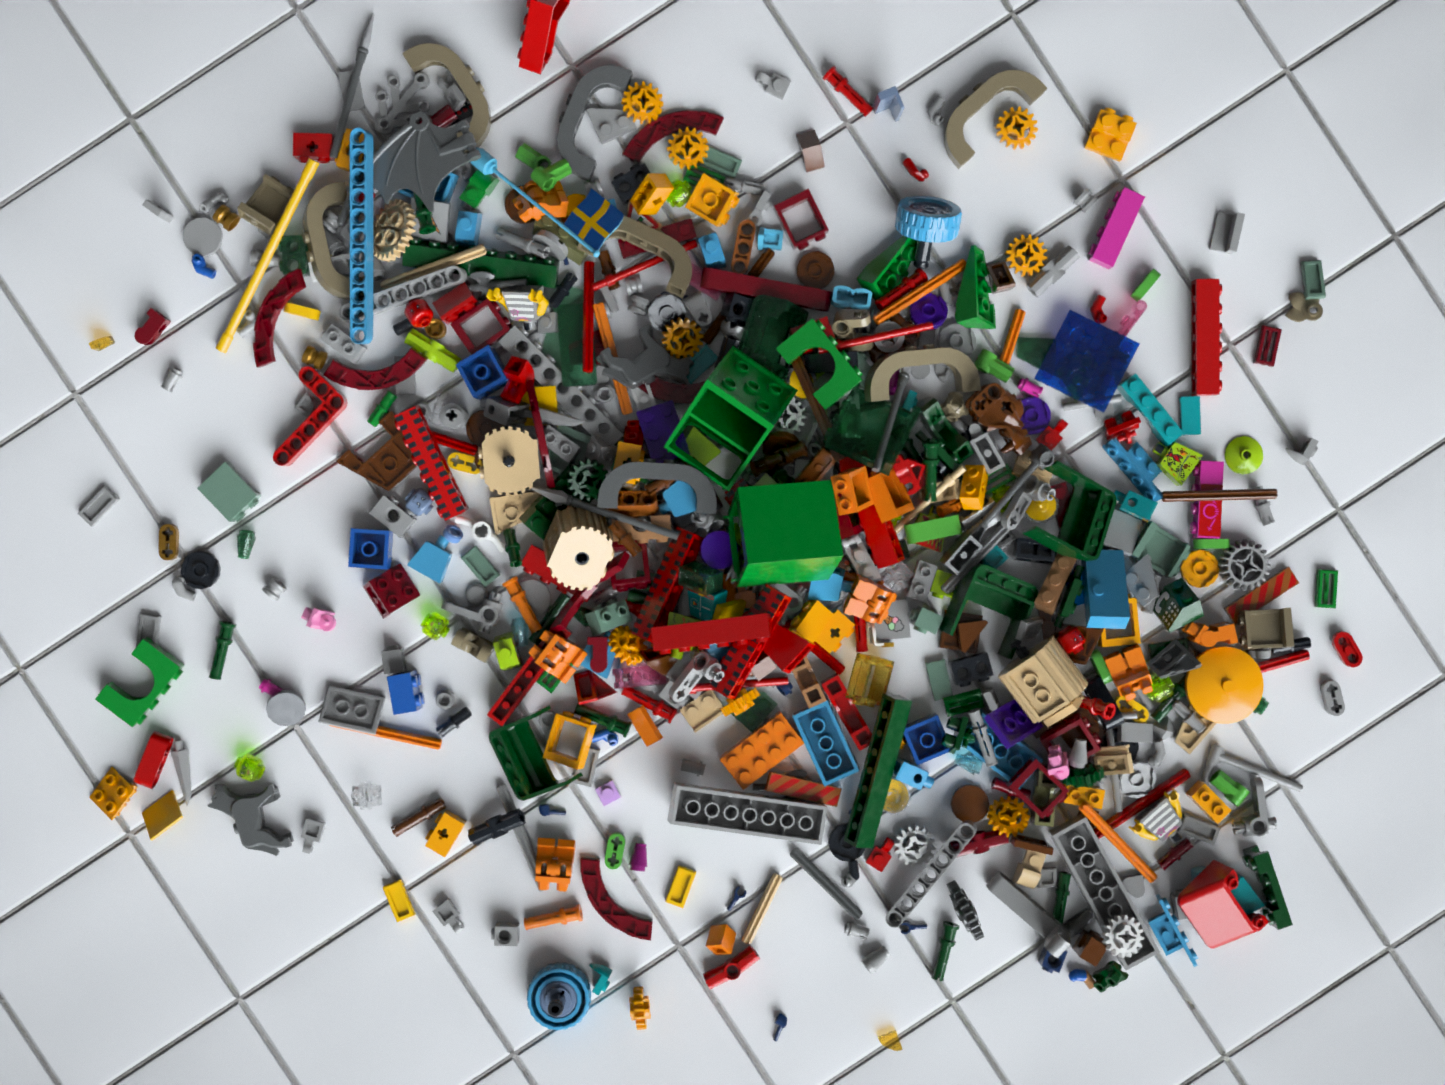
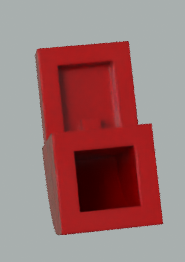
[500,356,535,404]

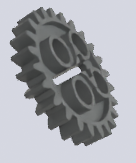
[946,880,984,941]

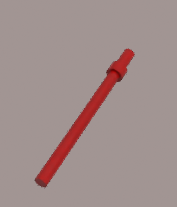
[590,240,698,291]
[818,321,933,354]
[678,677,788,694]

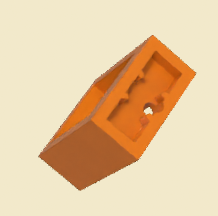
[831,466,874,516]
[869,466,915,523]

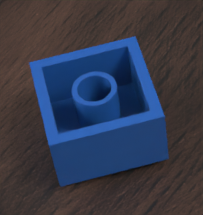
[455,345,509,400]
[348,528,393,570]
[387,670,425,715]
[903,713,949,765]

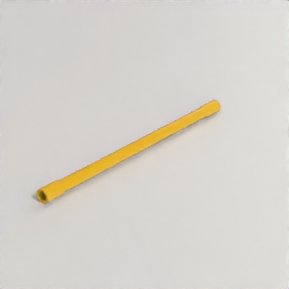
[215,158,320,353]

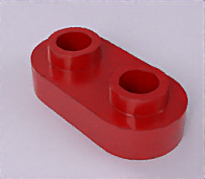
[1332,631,1363,668]

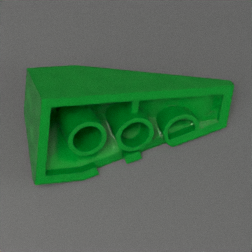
[856,235,917,300]
[955,245,996,329]

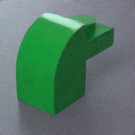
[459,170,499,210]

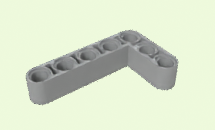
[986,871,1071,958]

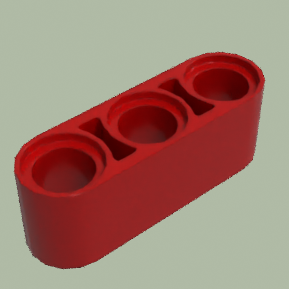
[134,731,174,789]

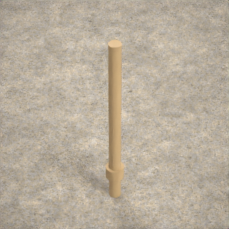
[894,464,967,535]

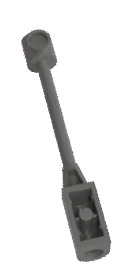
[939,443,1056,576]

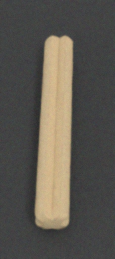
[742,873,782,944]

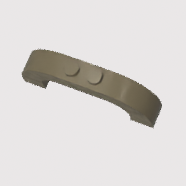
[402,43,491,153]
[944,70,1048,169]
[302,182,364,300]
[577,216,692,298]
[864,344,981,402]

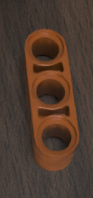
[731,220,755,275]
[606,491,659,516]

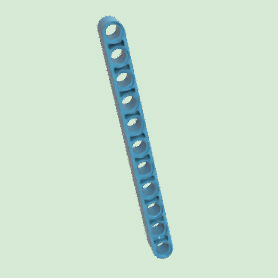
[350,128,373,344]

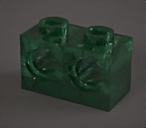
[279,235,310,277]
[678,560,723,596]

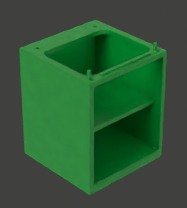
[664,346,798,491]
[723,480,844,587]

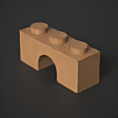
[612,514,672,545]
[1034,553,1077,616]
[792,656,827,708]

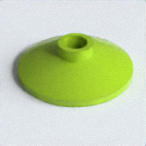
[1225,436,1263,474]

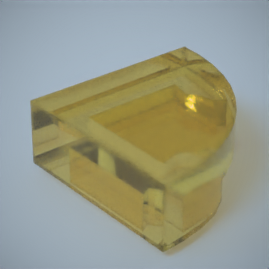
[89,336,115,351]
[878,1030,903,1051]

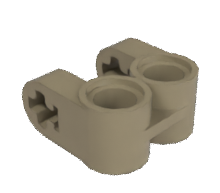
[832,309,874,351]
[451,627,494,663]

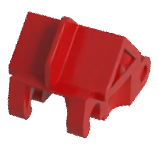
[891,453,925,495]

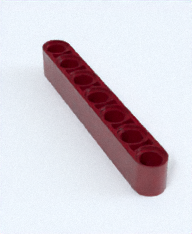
[700,268,832,312]

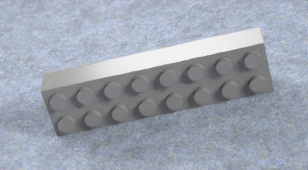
[667,782,828,845]
[1048,814,1160,971]

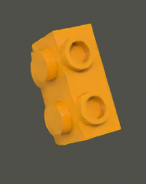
[1084,108,1137,162]
[685,173,740,227]

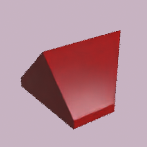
[573,670,618,705]

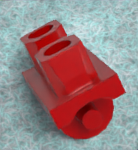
[1104,411,1141,445]
[624,420,644,450]

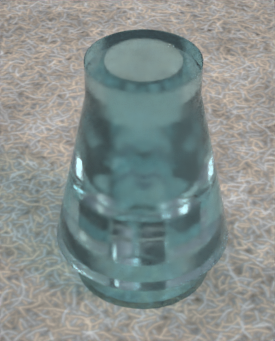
[510,617,529,647]
[954,753,983,775]

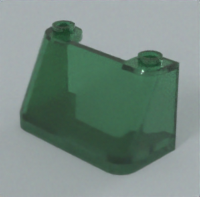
[738,295,809,383]

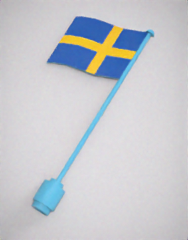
[471,147,624,257]

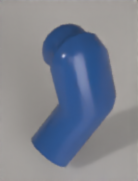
[191,253,216,279]
[592,728,619,746]

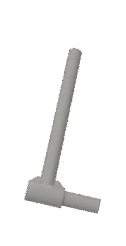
[1098,711,1137,812]
[1200,744,1303,792]

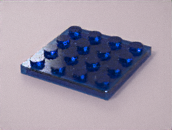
[1034,310,1140,413]

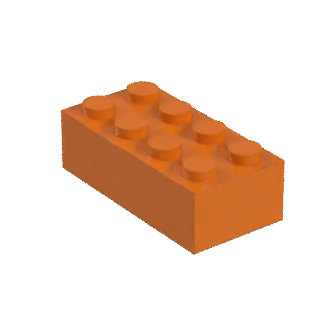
[720,711,804,790]

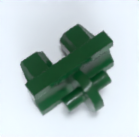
[941,716,975,754]
[1092,961,1129,993]

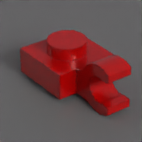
[1035,419,1068,451]
[865,837,895,872]

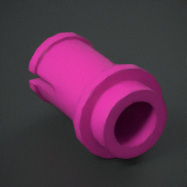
[1017,378,1043,398]
[259,679,284,695]

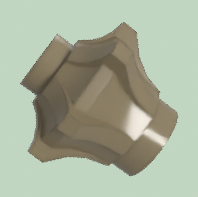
[940,392,969,422]

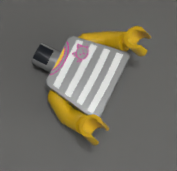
[486,285,549,330]
[1128,787,1183,844]

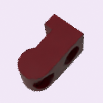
[134,308,171,346]
[587,636,608,673]

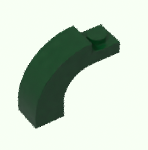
[919,398,974,465]

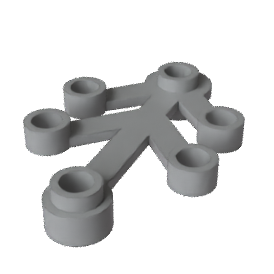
[375,72,430,134]

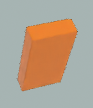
[627,705,663,746]

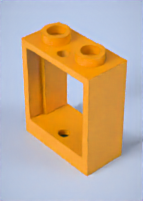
[1098,594,1141,647]
[543,710,597,770]

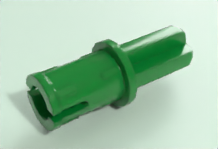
[367,390,398,427]

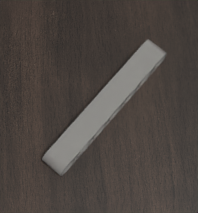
[339,266,467,322]
[885,820,977,928]

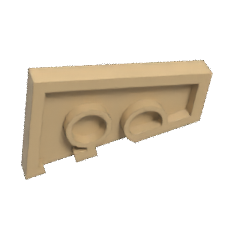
[489,491,541,535]
[1174,703,1217,754]

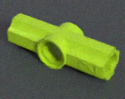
[404,328,463,373]

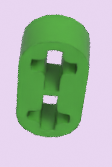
[1130,268,1161,302]
[1193,539,1230,549]
[1090,648,1113,684]
[605,832,626,869]

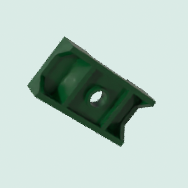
[519,462,599,541]
[1242,845,1293,930]

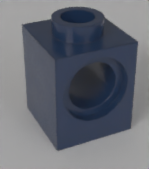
[1038,945,1068,973]

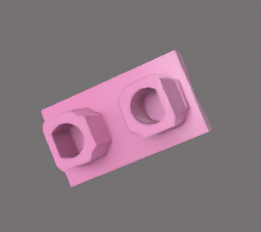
[301,607,336,631]
[1048,744,1069,780]

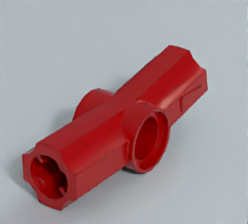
[703,945,760,989]

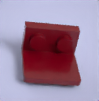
[363,564,420,619]

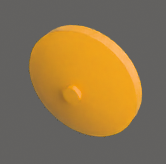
[1185,646,1264,724]

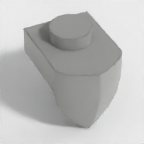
[1285,438,1319,465]

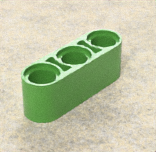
[904,514,962,544]

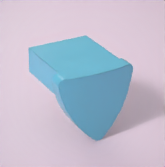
[757,227,783,251]

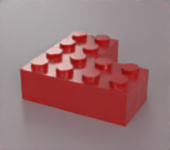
[517,0,570,75]

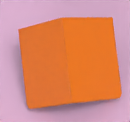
[706,924,736,955]

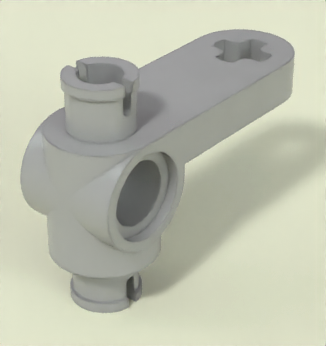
[1001,475,1056,530]
[691,511,727,554]
[771,584,809,625]
[441,590,503,634]
[669,648,724,702]
[1232,777,1278,837]

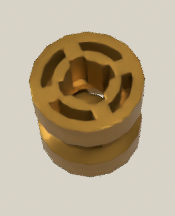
[212,204,240,232]
[425,318,447,340]
[301,345,328,370]

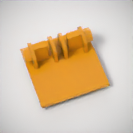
[89,767,138,820]

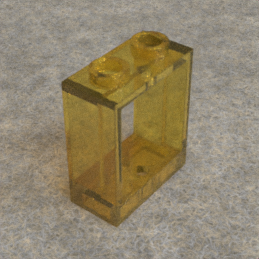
[845,652,894,708]

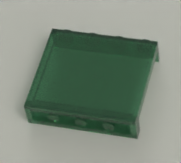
[824,383,922,476]

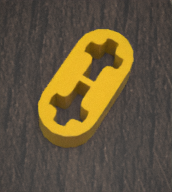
[283,302,321,321]
[447,452,483,474]
[1114,695,1149,723]

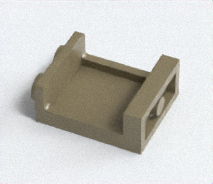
[237,174,294,236]
[1237,608,1294,650]

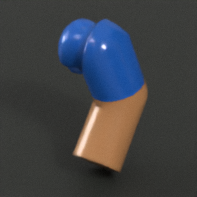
[1069,969,1095,989]

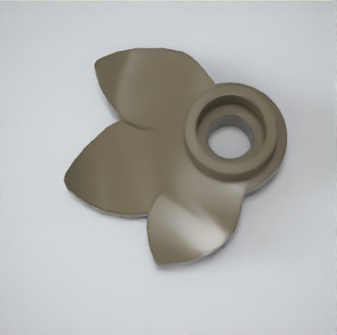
[1285,292,1323,322]

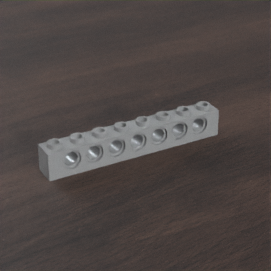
[499,325,624,445]

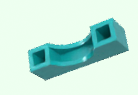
[1116,373,1184,446]

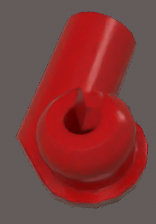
[902,158,929,182]
[1090,295,1107,324]
[625,599,642,617]

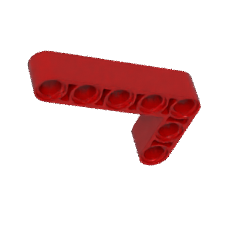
[273,366,348,466]

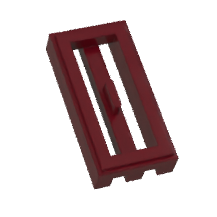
[1253,325,1282,367]

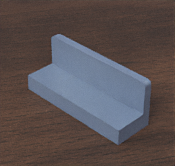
[872,86,905,122]

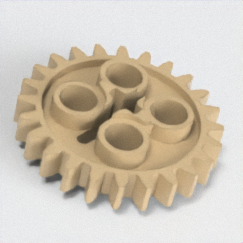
[373,199,417,262]

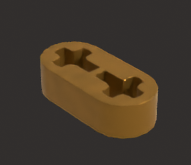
[158,524,179,561]

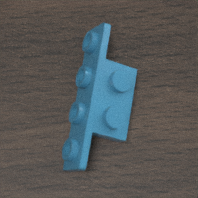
[1102,438,1162,502]
[1147,894,1198,967]

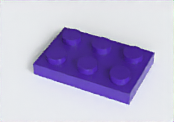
[636,400,691,463]
[984,699,1044,749]

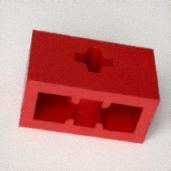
[293,133,335,164]

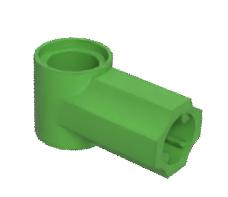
[515,143,552,170]
[531,158,572,192]
[974,349,1015,383]
[1209,769,1250,807]

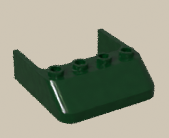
[1022,460,1117,561]
[939,563,1038,660]
[489,705,583,801]

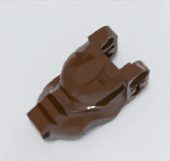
[964,383,1032,455]

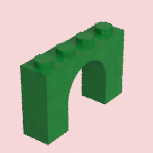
[776,318,863,410]
[95,637,184,727]

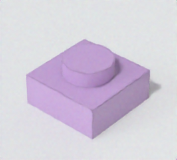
[595,780,621,806]

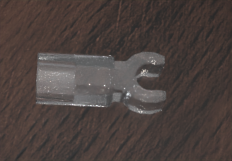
[428,390,451,425]

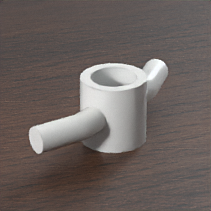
[455,515,505,553]

